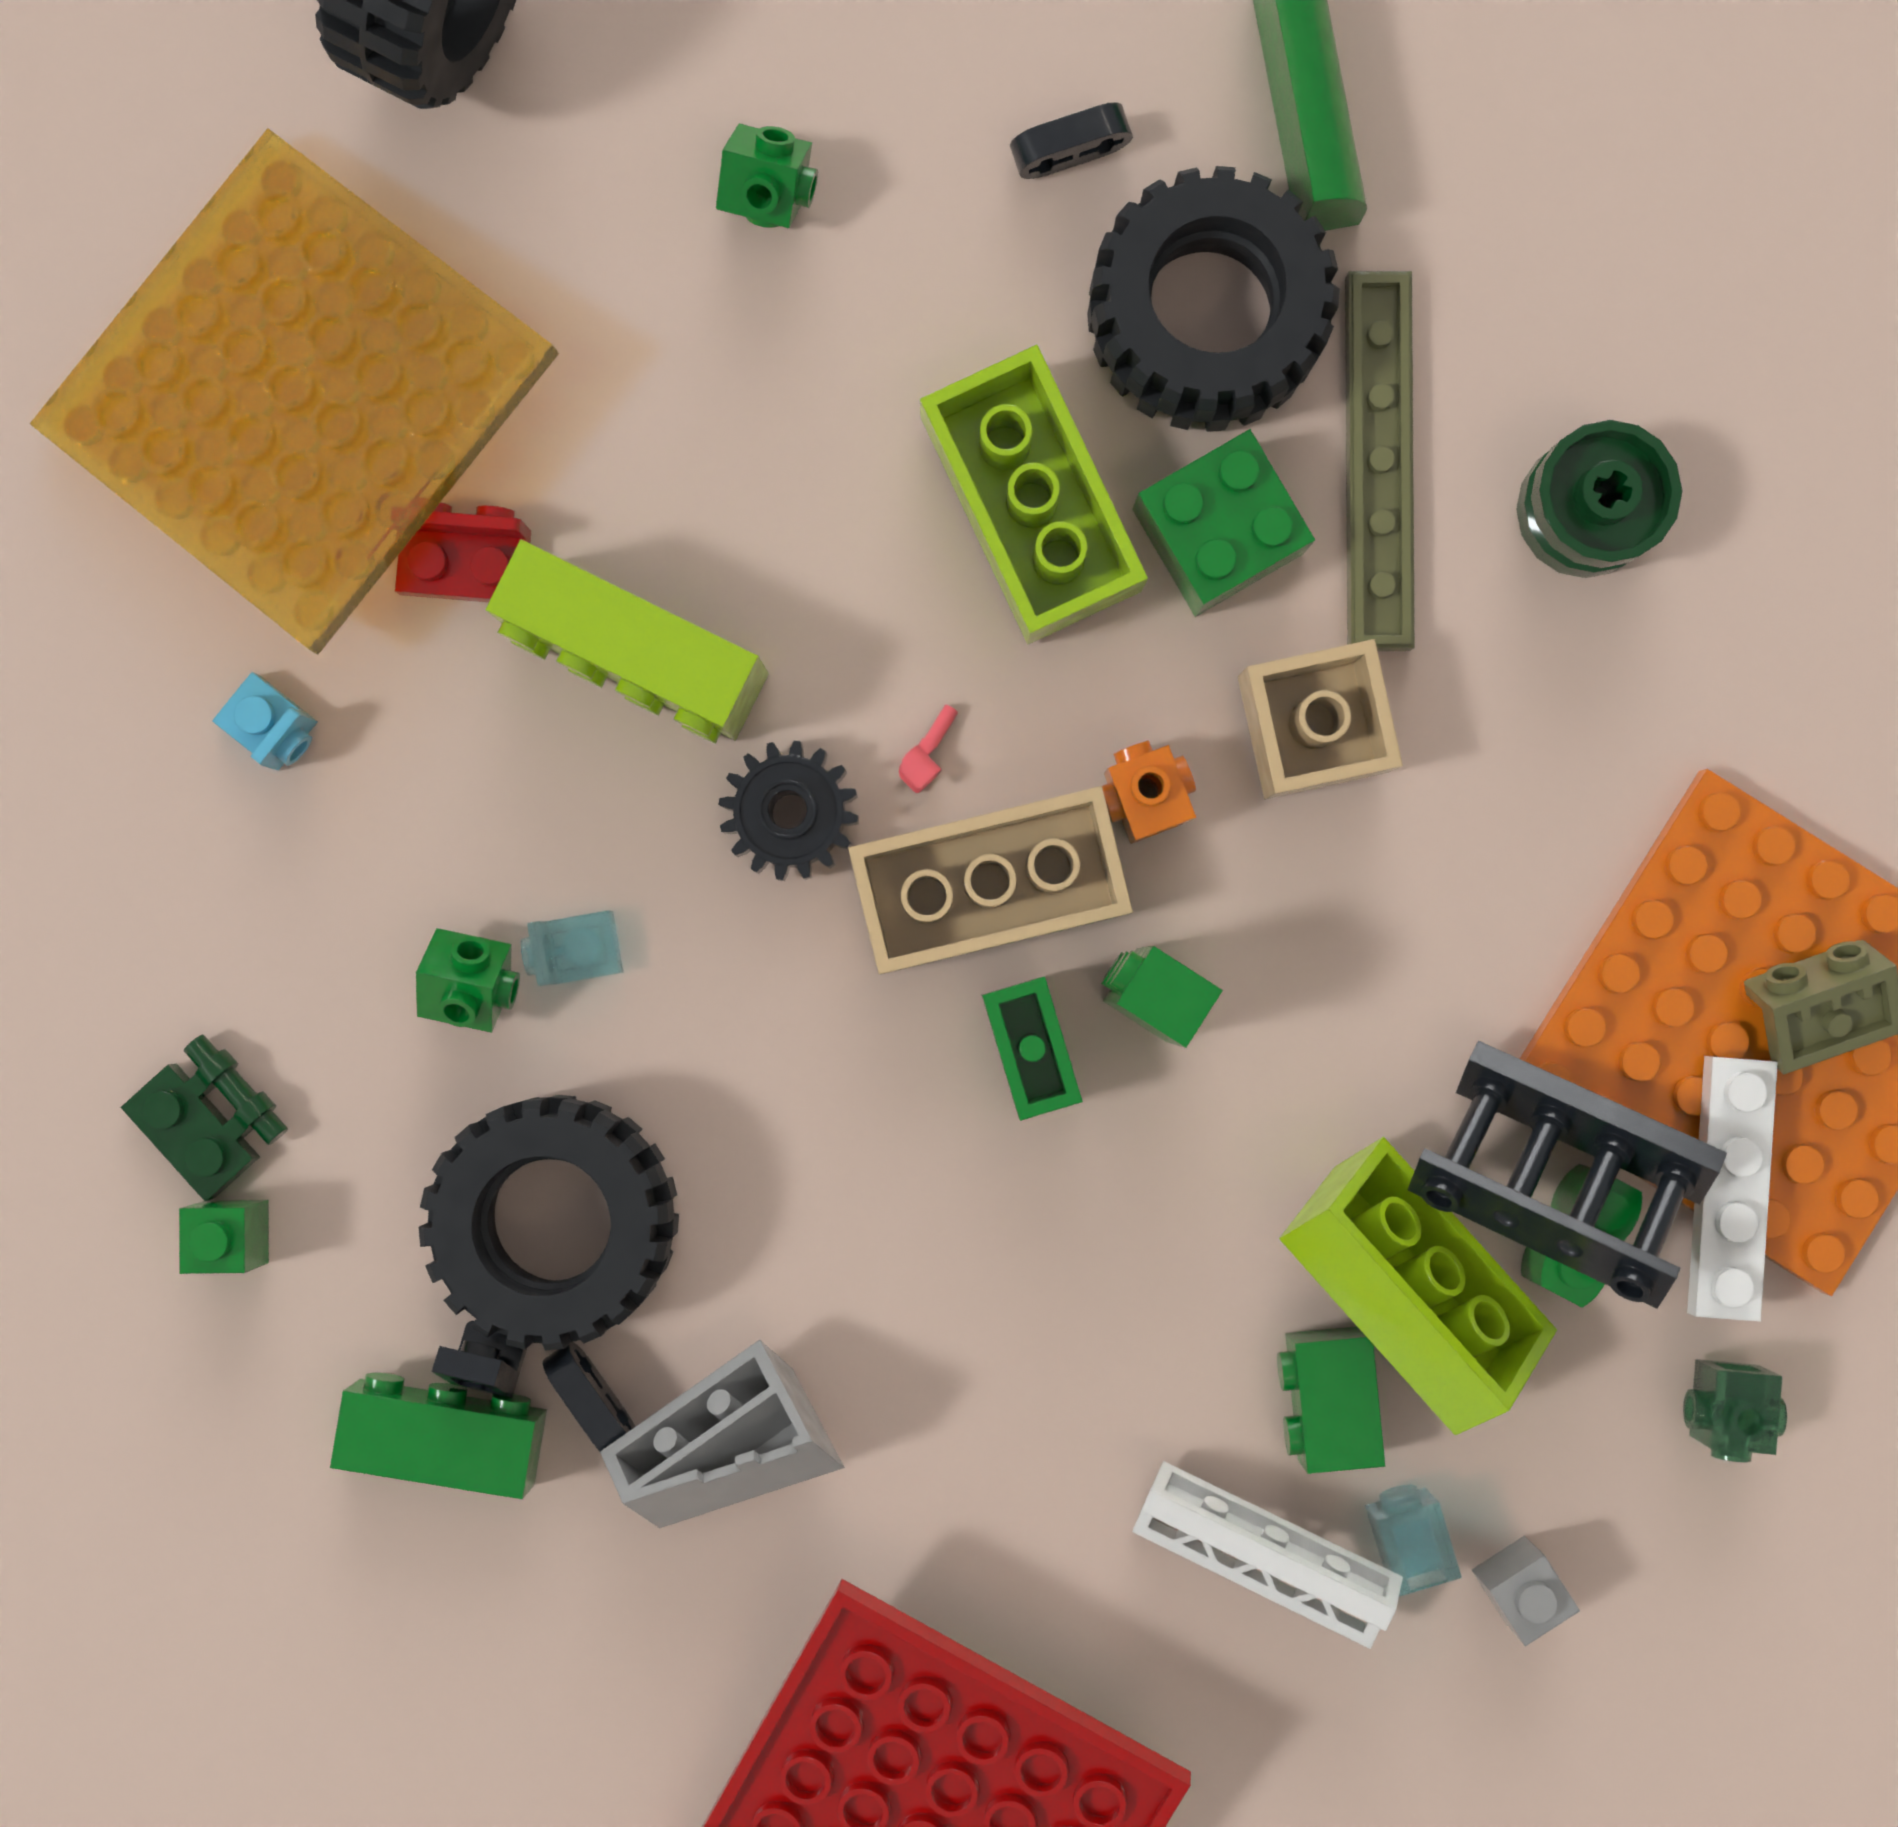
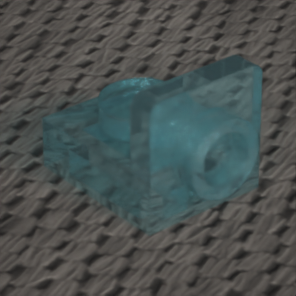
[521,910,624,986]

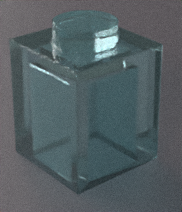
[1365,1484,1462,1596]

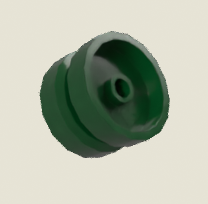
[1516,420,1683,578]

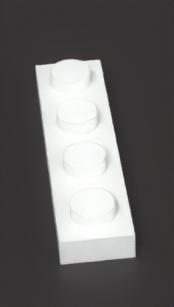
[1687,1056,1778,1322]

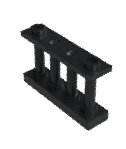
[1407,1040,1727,1309]

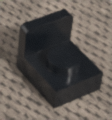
[431,1321,527,1398]

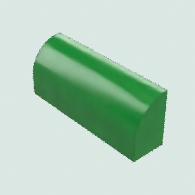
[1253,0,1367,231]

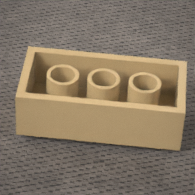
[848,786,1133,975]

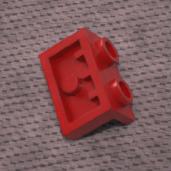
[392,500,531,603]

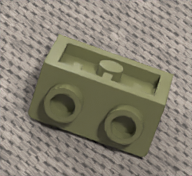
[1744,940,1898,1074]

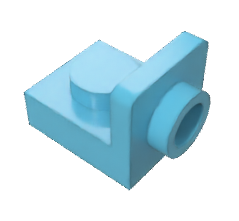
[212,672,318,771]

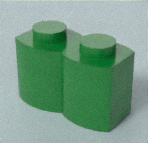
[1521,1164,1643,1308]

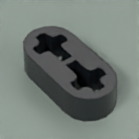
[1010,102,1133,179]
[542,1342,636,1451]

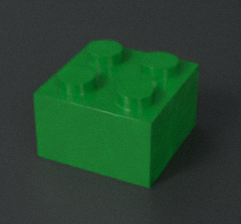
[1132,429,1315,617]

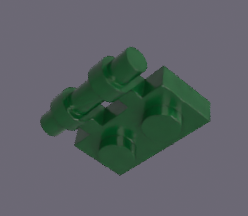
[120,1034,288,1202]

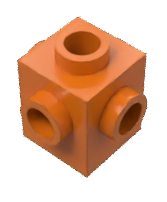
[1102,740,1196,844]

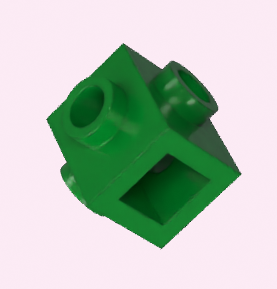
[716,123,818,228]
[416,928,520,1033]

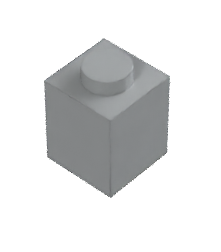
[1472,1536,1580,1647]

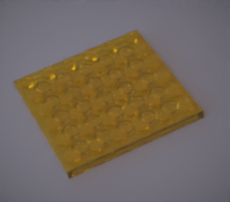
[30,128,559,655]

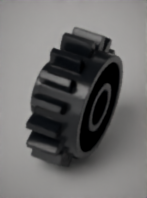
[718,740,859,881]

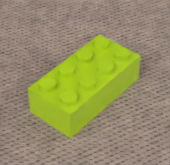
[920,344,1148,645]
[485,539,769,744]
[1279,1136,1557,1435]

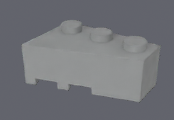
[600,1340,845,1528]

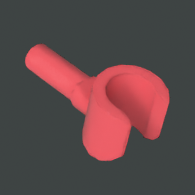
[898,705,958,793]

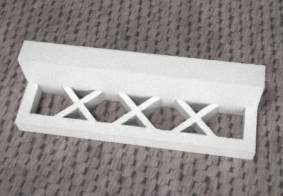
[1132,1461,1403,1649]

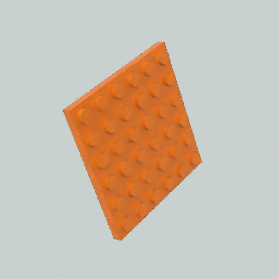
[1519,769,1898,1296]

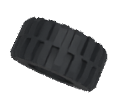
[315,0,516,109]
[1087,166,1340,432]
[418,1095,679,1351]

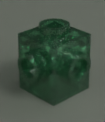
[1683,1359,1787,1463]

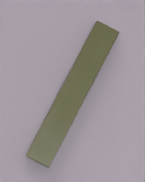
[1345,271,1415,651]

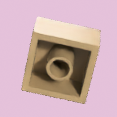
[1237,639,1403,800]

